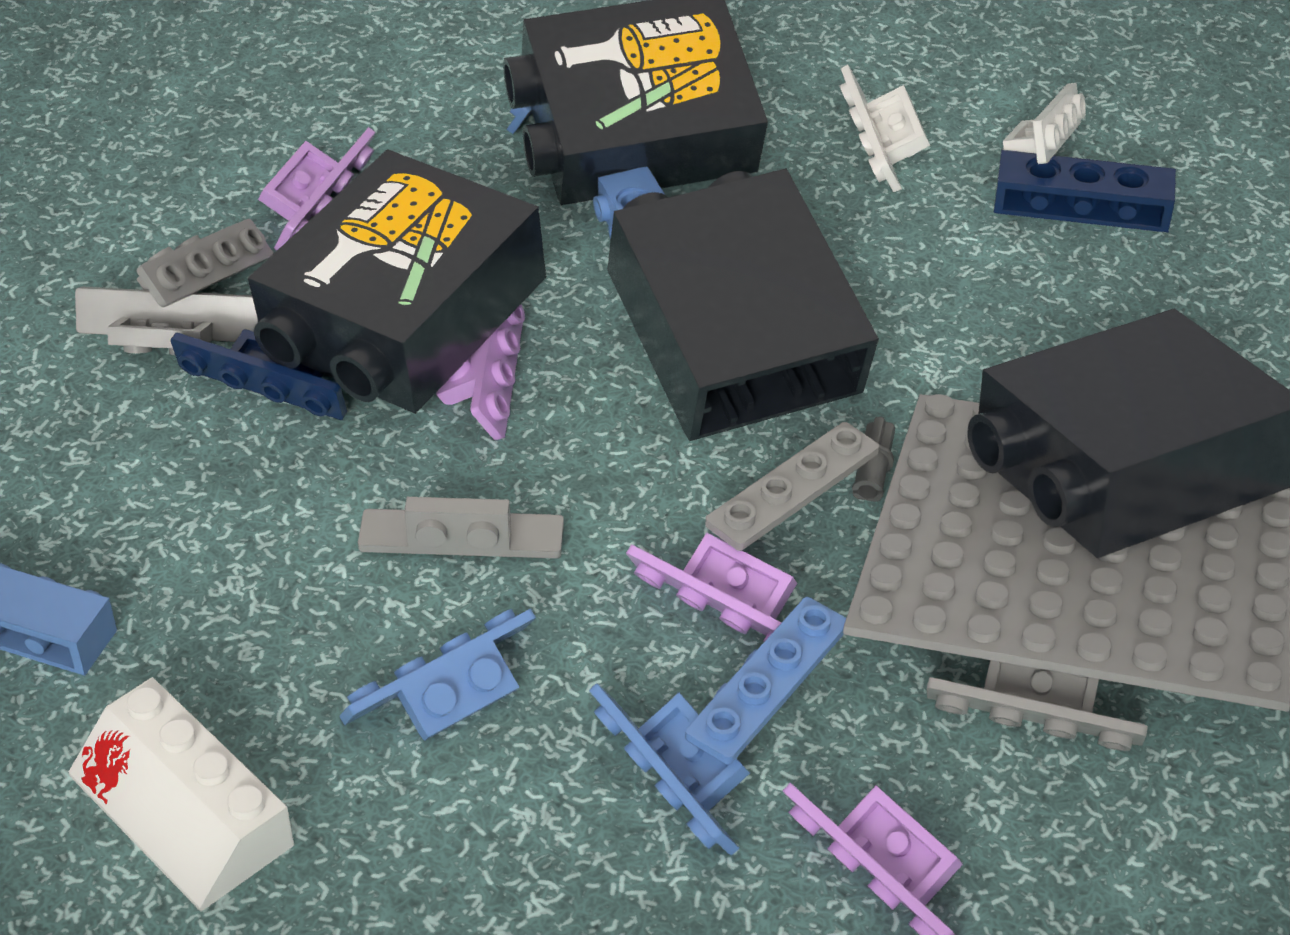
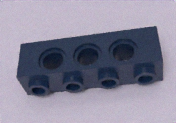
[993,150,1176,233]

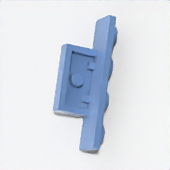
[685,597,846,764]
[339,609,536,741]
[589,683,750,856]

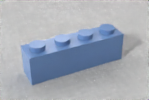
[0,563,117,676]

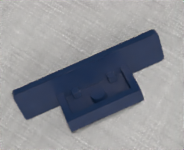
[170,329,347,420]

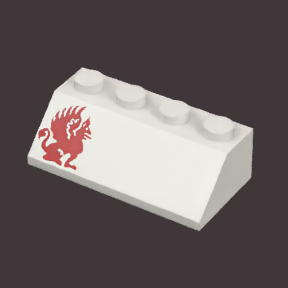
[69,677,294,912]

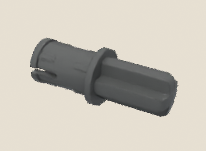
[852,417,895,502]

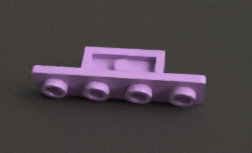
[258,127,376,251]
[436,304,525,440]
[626,533,797,642]
[783,783,963,935]

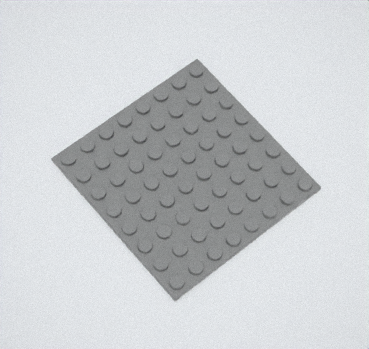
[843,394,1290,712]

